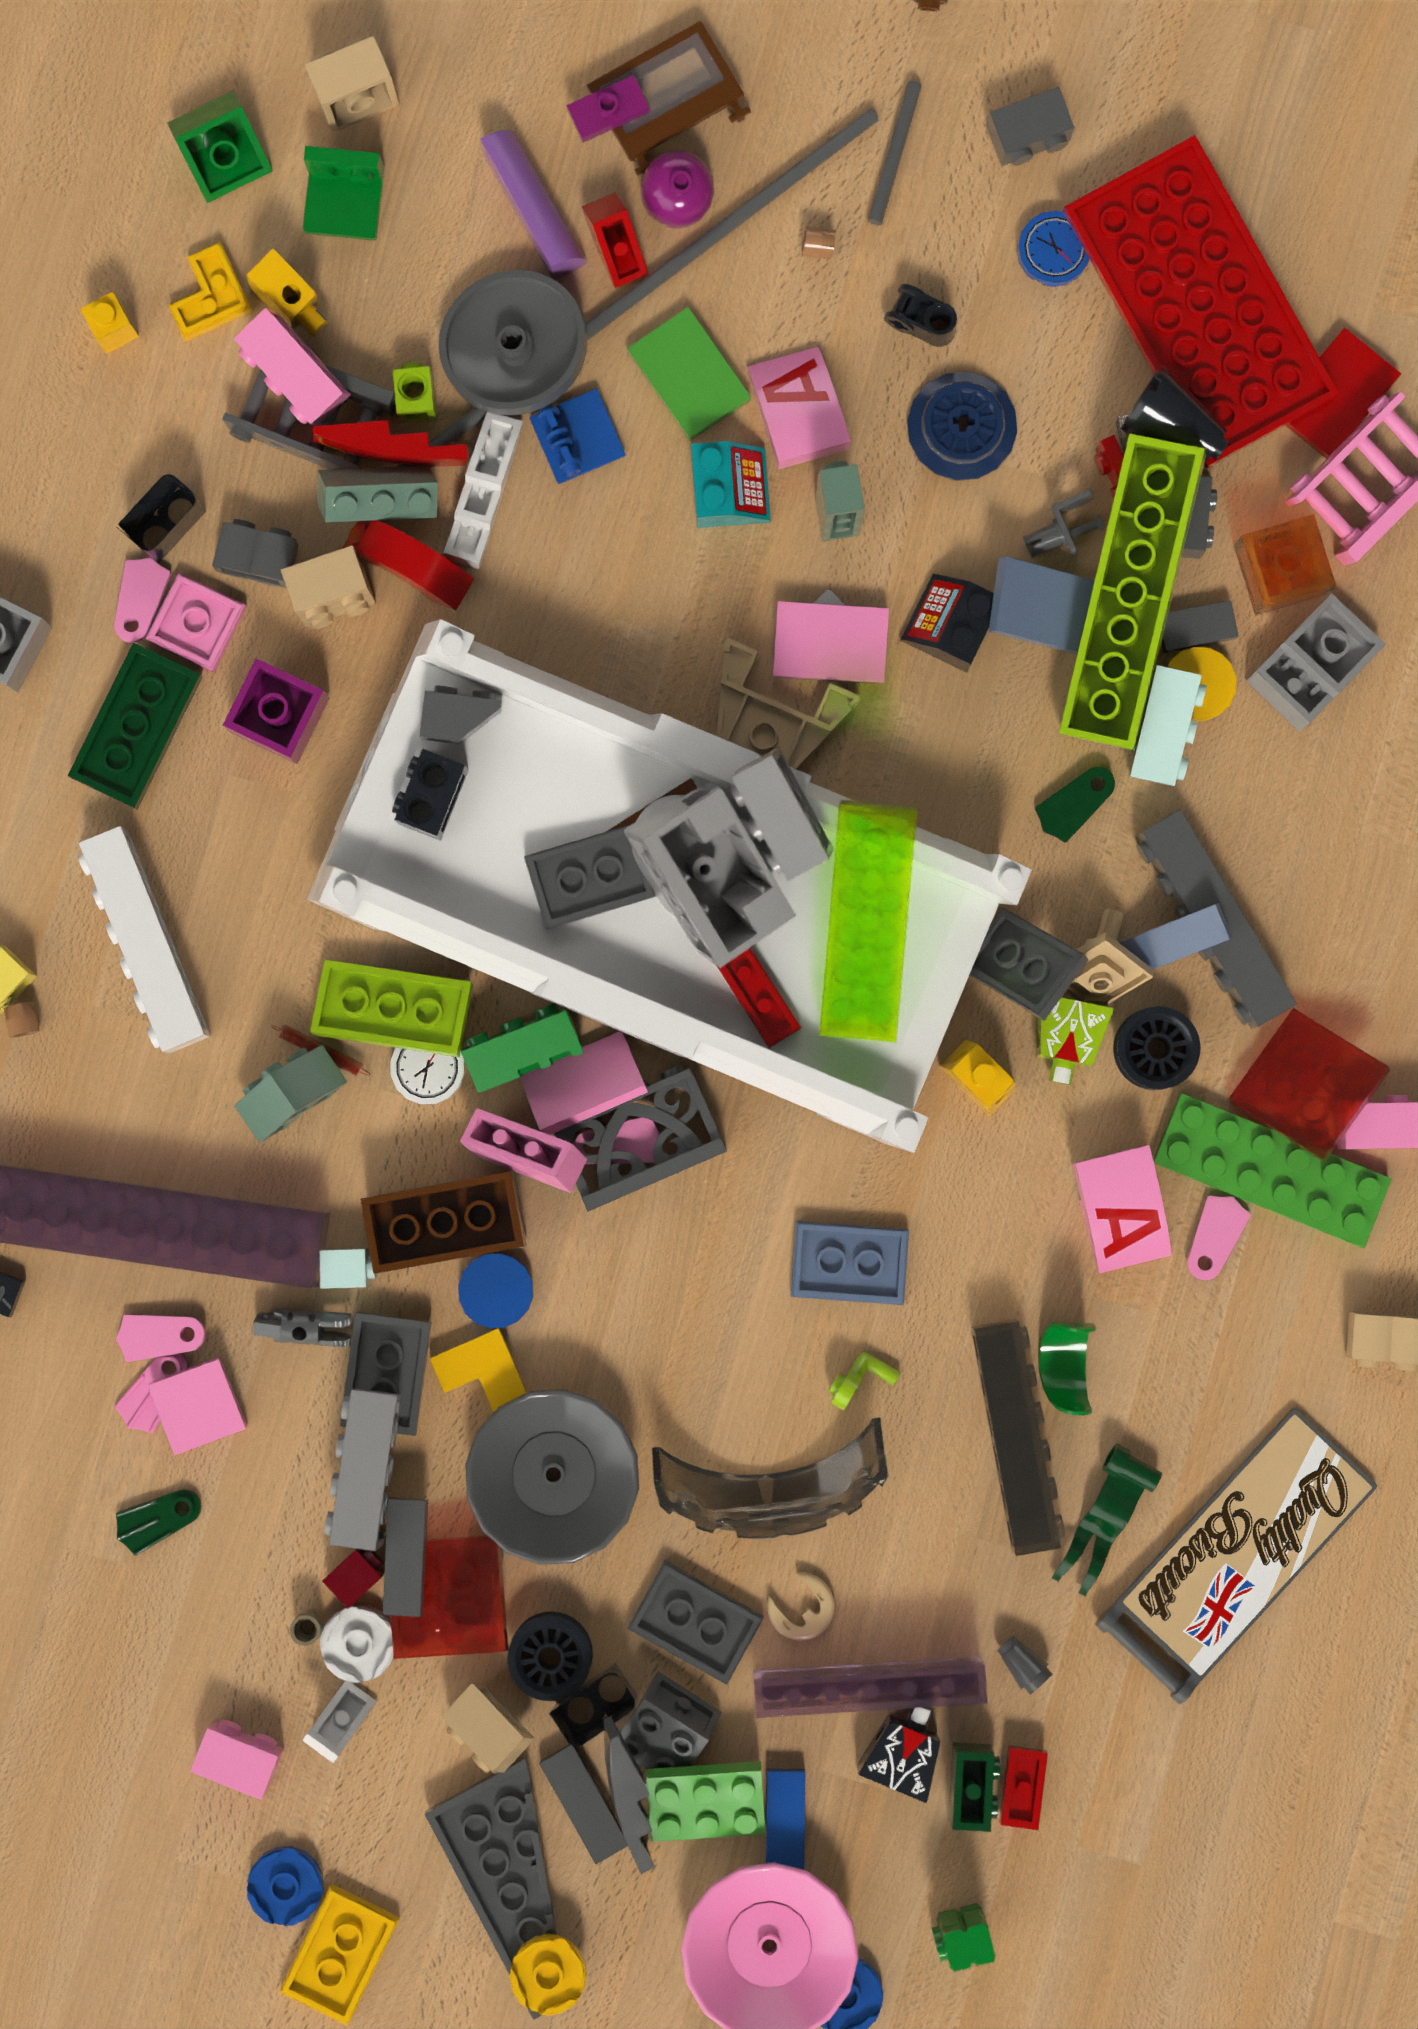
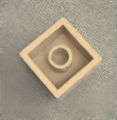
[304,35,399,133]
[281,545,376,629]

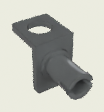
[1023,489,1094,558]

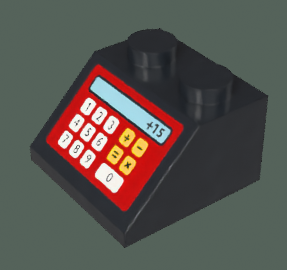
[900,573,994,673]

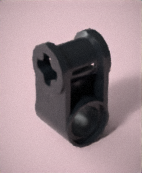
[884,284,957,347]

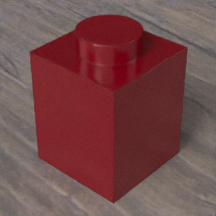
[322,1548,385,1609]

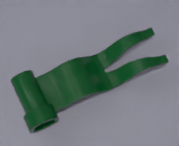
[1052,1443,1162,1596]

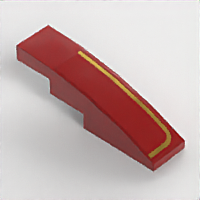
[312,420,468,467]

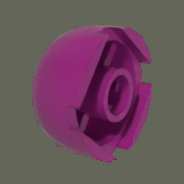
[640,150,715,229]

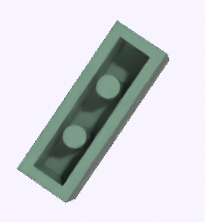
[815,461,865,542]
[317,466,438,523]

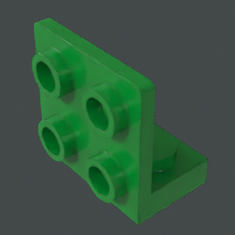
[303,145,385,241]

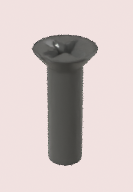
[1069,515,1104,538]

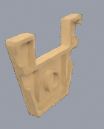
[716,638,861,770]

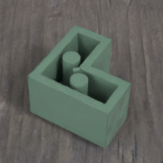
[234,1045,347,1143]

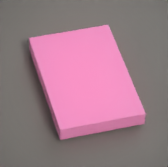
[773,601,889,684]
[520,1031,648,1135]

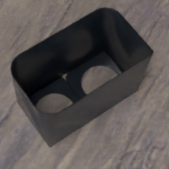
[117,474,206,563]
[549,1663,637,1746]

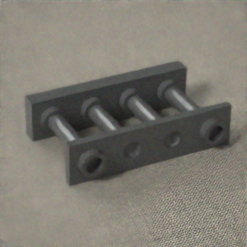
[222,365,396,470]

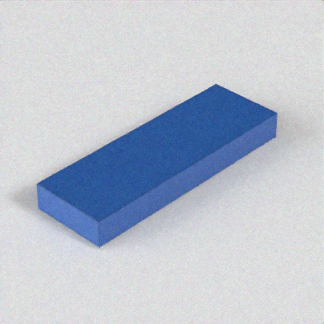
[766,1768,805,1870]

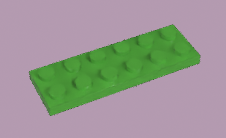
[1153,1093,1392,1249]

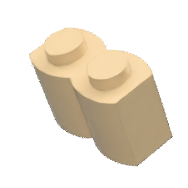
[1346,1312,1418,1371]

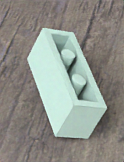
[1130,665,1207,787]

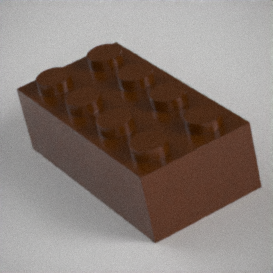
[360,1171,527,1274]

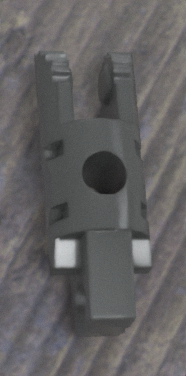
[254,1309,351,1347]

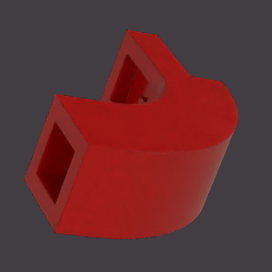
[342,520,474,611]

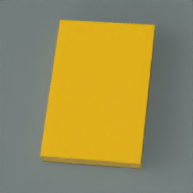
[279,1884,400,2026]

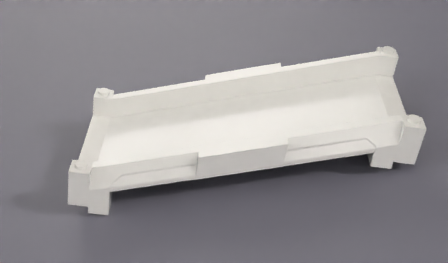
[306,619,1032,1153]

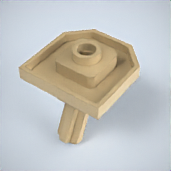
[1066,908,1154,1004]

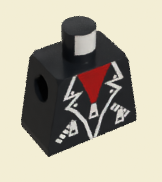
[857,1701,940,1803]

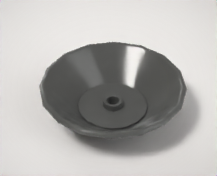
[465,1389,639,1565]

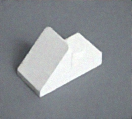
[302,1680,377,1763]

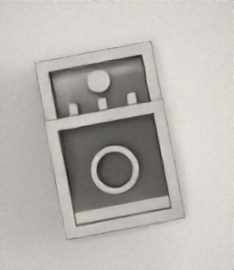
[1246,593,1386,732]

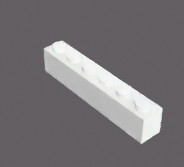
[78,826,211,1053]

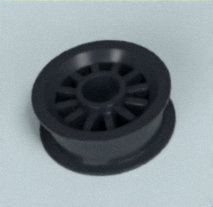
[1113,1006,1201,1090]
[507,1611,593,1701]

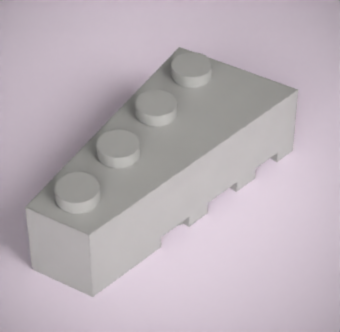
[325,1389,401,1551]

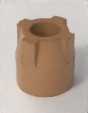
[802,226,836,259]
[3,1002,40,1038]

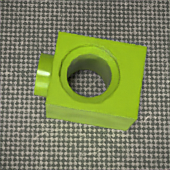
[392,362,437,423]

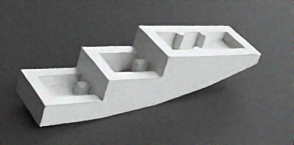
[443,412,523,570]

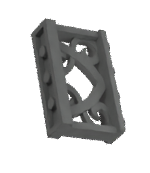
[554,1065,727,1212]

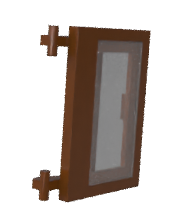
[587,21,751,176]

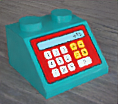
[691,441,771,528]

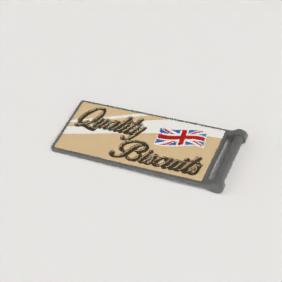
[1095,1409,1377,1704]

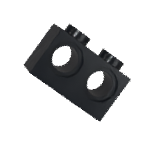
[392,749,469,841]

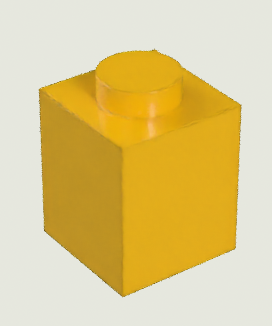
[80,291,139,354]

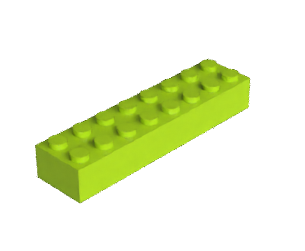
[1059,434,1206,751]

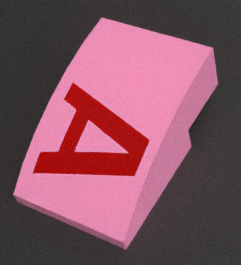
[747,347,851,469]
[1072,1145,1172,1273]

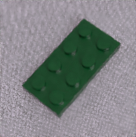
[68,642,203,810]

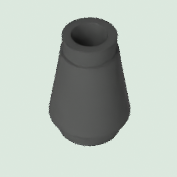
[997,1636,1053,1695]

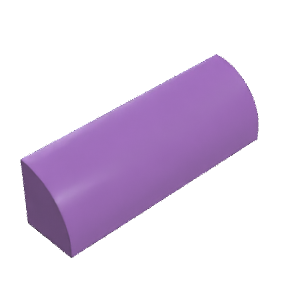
[480,130,586,280]

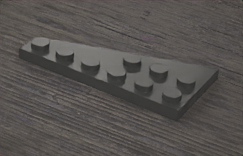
[425,1755,557,2020]

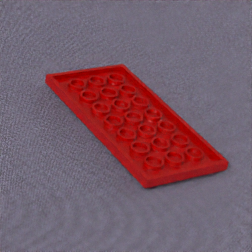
[1063,135,1339,469]

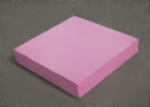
[146,573,247,673]
[147,1357,247,1455]

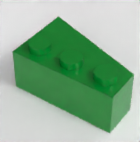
[461,1003,584,1093]

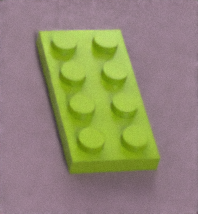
[310,959,473,1058]

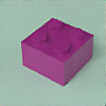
[223,658,330,764]

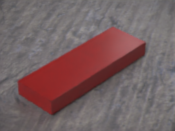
[716,948,801,1049]

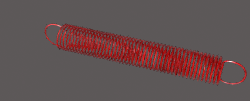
[271,1025,370,1076]

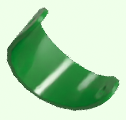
[1038,1323,1096,1415]

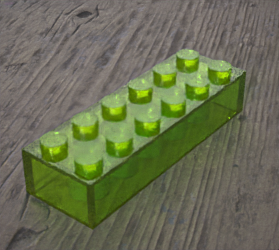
[819,800,918,1043]

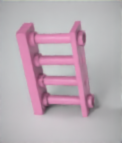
[1284,392,1418,566]

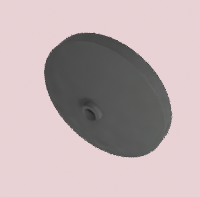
[439,270,588,415]

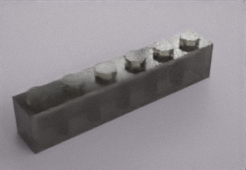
[971,1319,1065,1556]

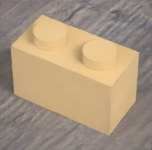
[441,1683,535,1773]

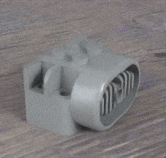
[624,786,796,968]

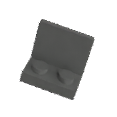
[620,1671,722,1769]

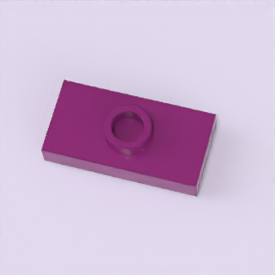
[567,75,650,143]

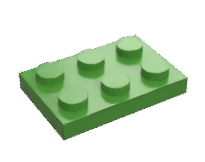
[646,1761,766,1842]

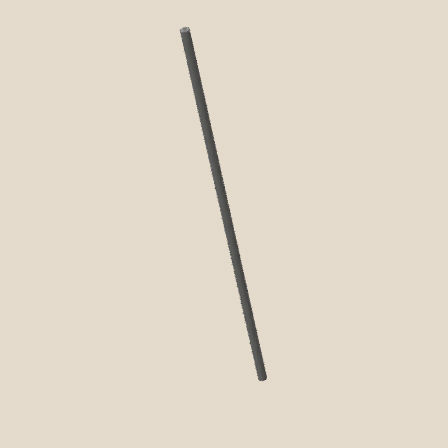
[396,108,878,467]

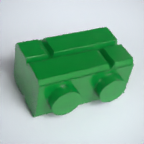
[931,1903,996,1972]

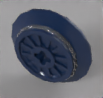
[907,372,1017,481]

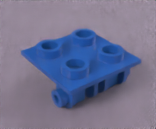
[529,388,626,485]

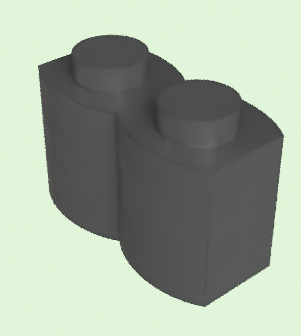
[212,519,299,588]

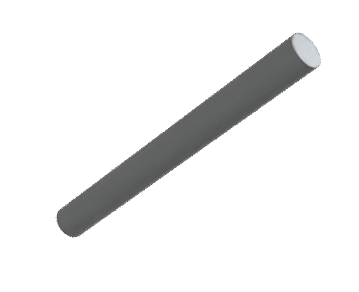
[868,81,922,226]

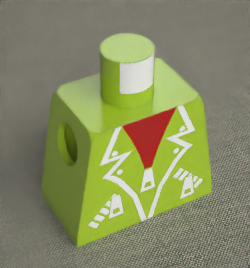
[1036,997,1114,1085]

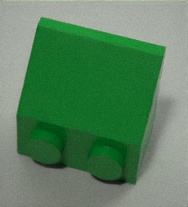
[167,91,273,203]

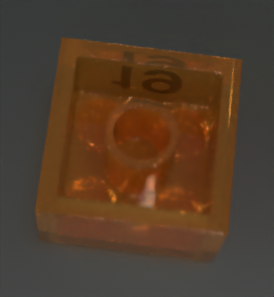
[1234,514,1336,616]

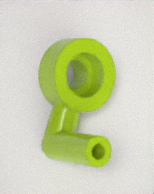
[828,1352,901,1410]

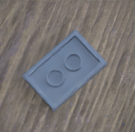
[989,556,1095,655]
[791,1221,909,1305]

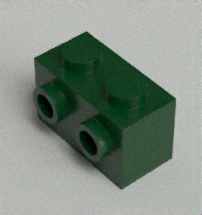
[948,1742,1000,1832]

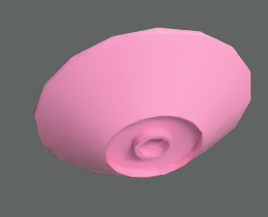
[681,1862,859,2029]

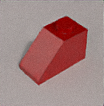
[581,192,649,288]

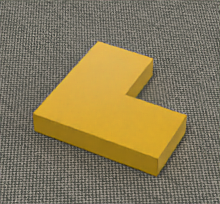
[168,242,252,342]
[429,1328,528,1412]

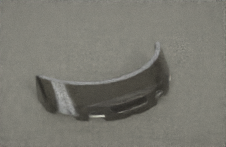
[652,1417,889,1539]

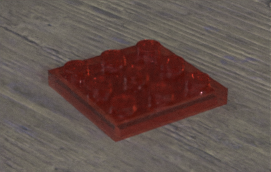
[1228,1008,1390,1163]
[385,1535,509,1659]

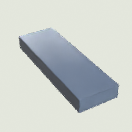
[1119,903,1233,969]

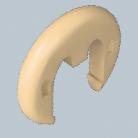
[767,1572,835,1641]

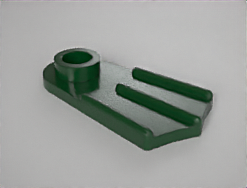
[1035,767,1115,843]
[116,1489,202,1556]

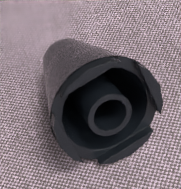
[1120,365,1229,462]

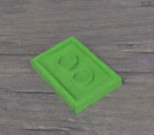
[627,307,751,441]

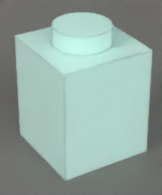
[319,1248,377,1289]

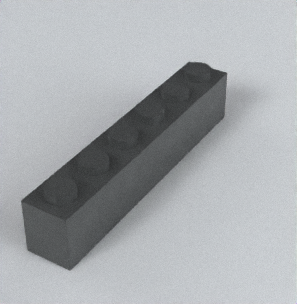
[1136,809,1297,1029]

